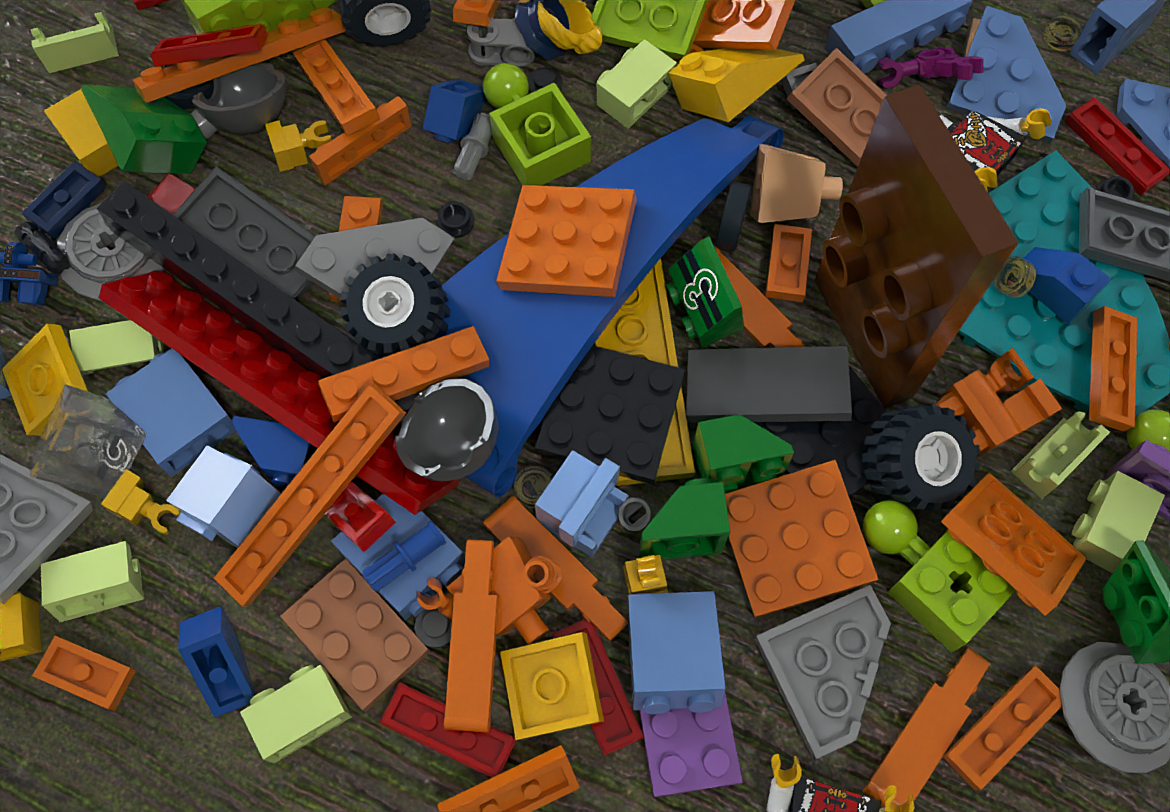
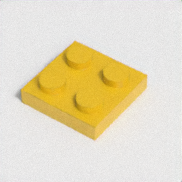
[2,324,88,436]
[500,632,604,740]

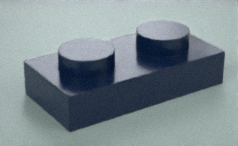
[21,161,106,239]

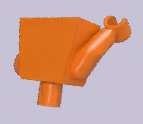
[416,536,562,645]

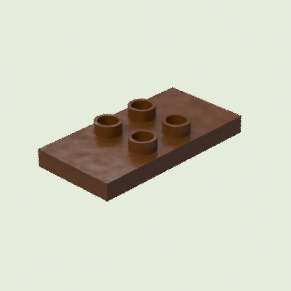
[814,84,1019,409]

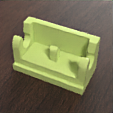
[31,12,119,73]
[69,320,164,374]
[1011,411,1110,499]
[41,541,145,622]

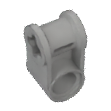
[467,18,534,67]

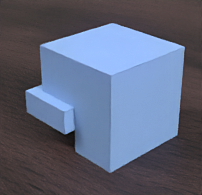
[166,446,281,548]
[535,450,628,558]

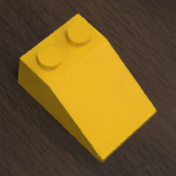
[668,48,804,122]

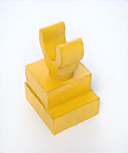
[265,120,332,172]
[101,469,180,535]
[623,555,668,594]

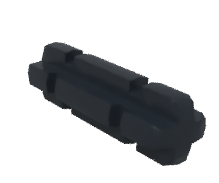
[15,222,71,274]

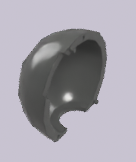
[192,63,287,135]
[395,379,499,482]

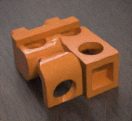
[934,348,1062,457]

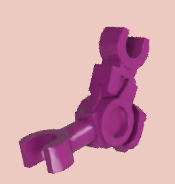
[878,47,983,88]

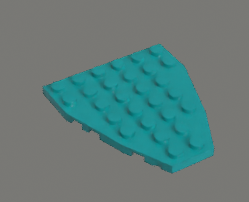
[958,151,1170,416]

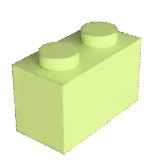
[596,39,677,129]
[1072,471,1165,573]
[240,665,352,763]

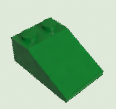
[81,84,207,174]

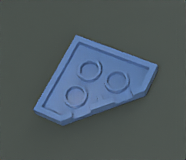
[946,6,1066,143]
[1116,78,1170,168]

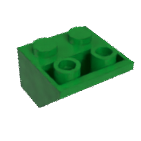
[691,414,794,494]
[1101,540,1170,664]

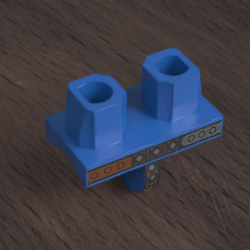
[0,242,58,306]

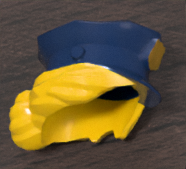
[515,0,603,60]

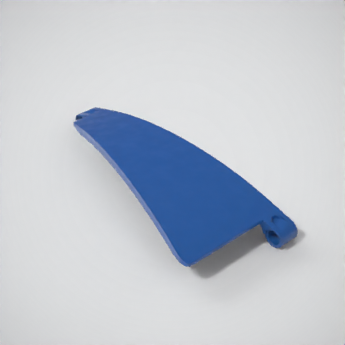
[373,115,784,497]

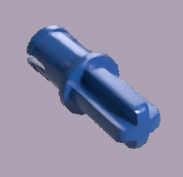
[362,521,446,592]

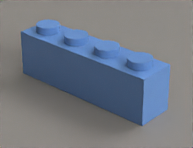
[824,0,972,74]

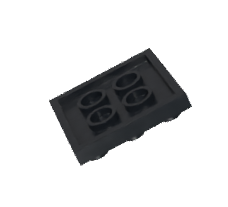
[535,346,685,485]
[754,366,886,498]

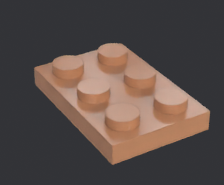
[787,48,887,167]
[280,558,430,712]

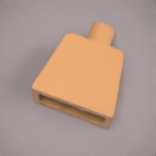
[750,144,843,223]

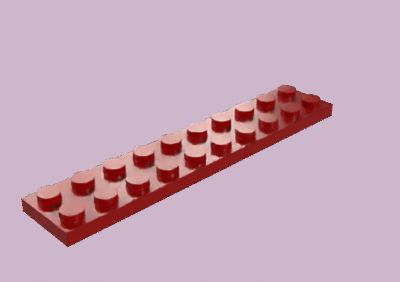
[98,271,461,515]

